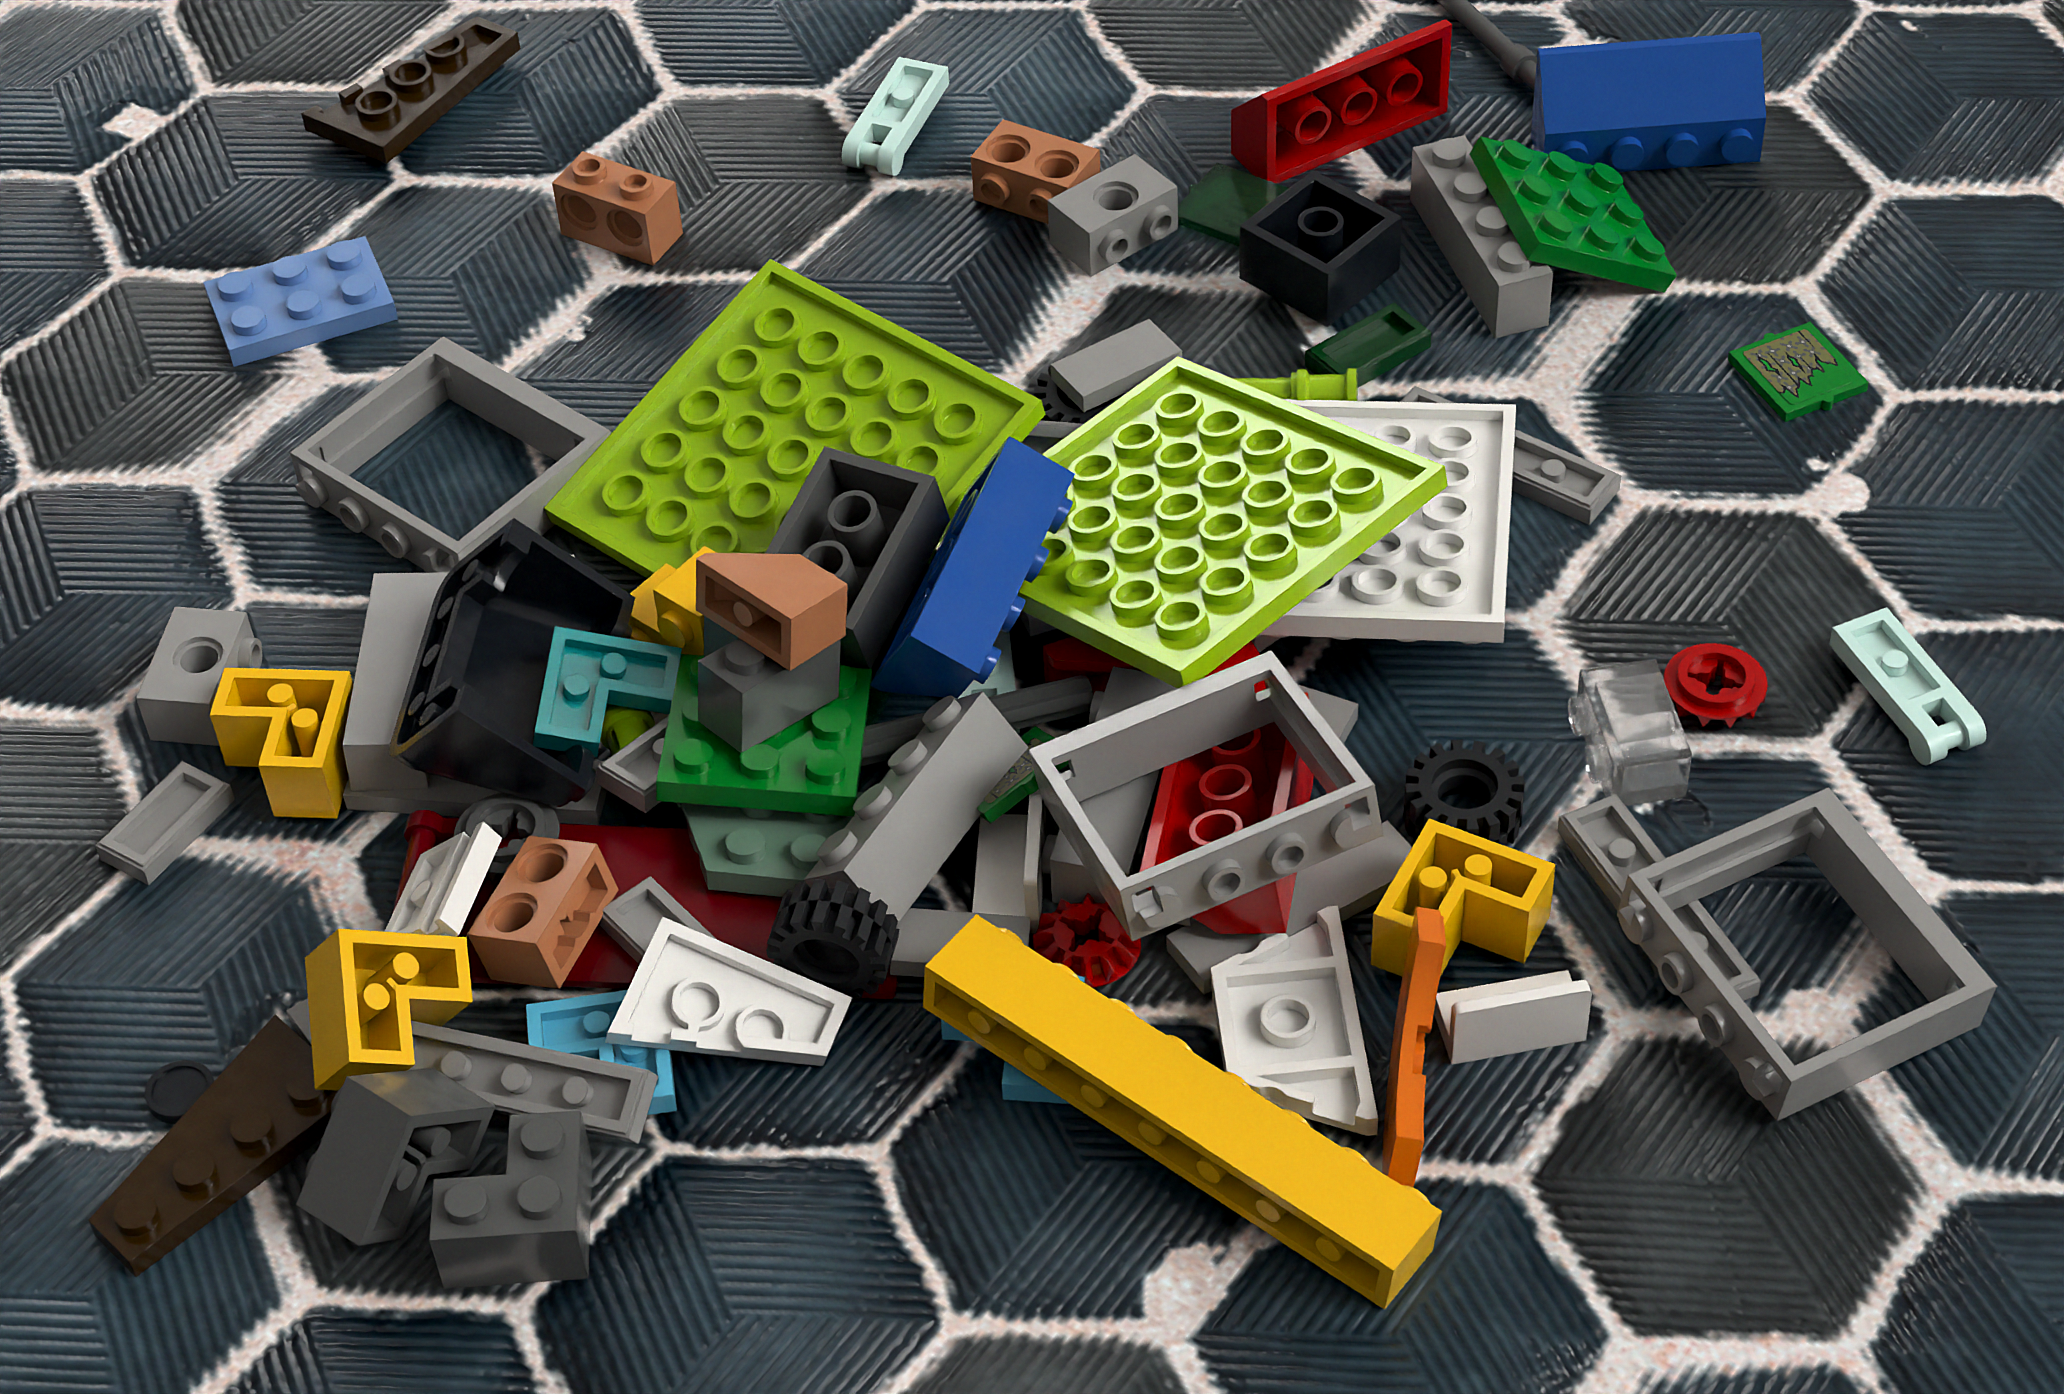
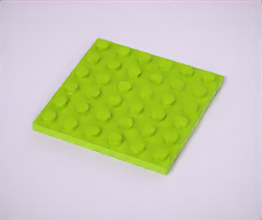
[544,259,1046,579]
[927,356,1448,688]

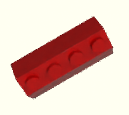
[1231,19,1452,188]
[1140,692,1314,934]

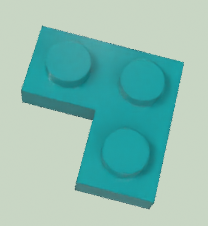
[533,626,682,757]

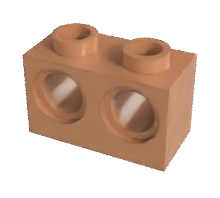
[971,119,1100,224]
[552,151,683,266]
[467,836,619,989]

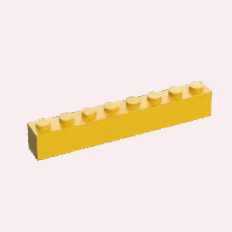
[923,914,1442,1310]

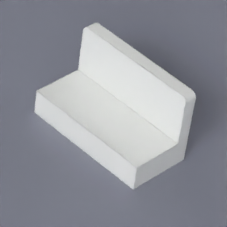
[972,789,1047,934]
[1434,970,1592,1065]

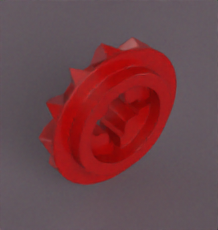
[1664,643,1768,728]
[1033,893,1141,987]

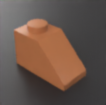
[696,553,848,671]

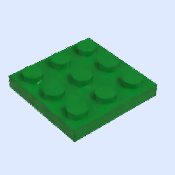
[1469,136,1677,293]
[656,654,872,817]

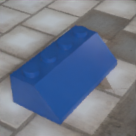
[1531,32,1766,172]
[870,436,1075,699]

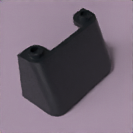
[389,518,635,807]

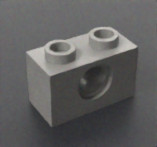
[1047,154,1178,277]
[136,607,262,746]

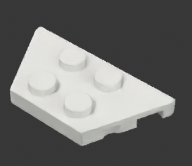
[1211,905,1378,1136]

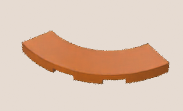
[1382,907,1446,1188]

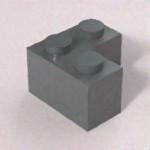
[698,616,841,753]
[296,1068,496,1246]
[429,1110,593,1289]

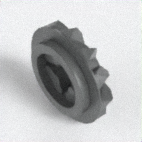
[454,793,560,882]

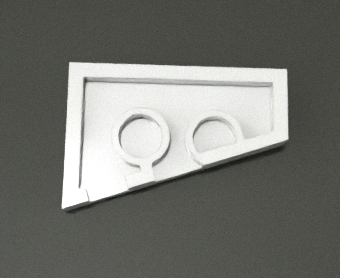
[605,917,852,1066]

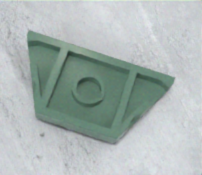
[676,792,863,897]

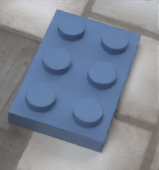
[203,236,398,367]

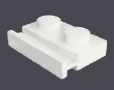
[384,821,502,937]

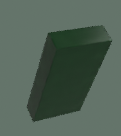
[1305,302,1432,388]

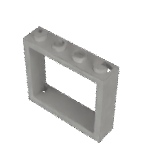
[290,336,611,573]
[1028,650,1384,941]
[1617,787,1997,1121]

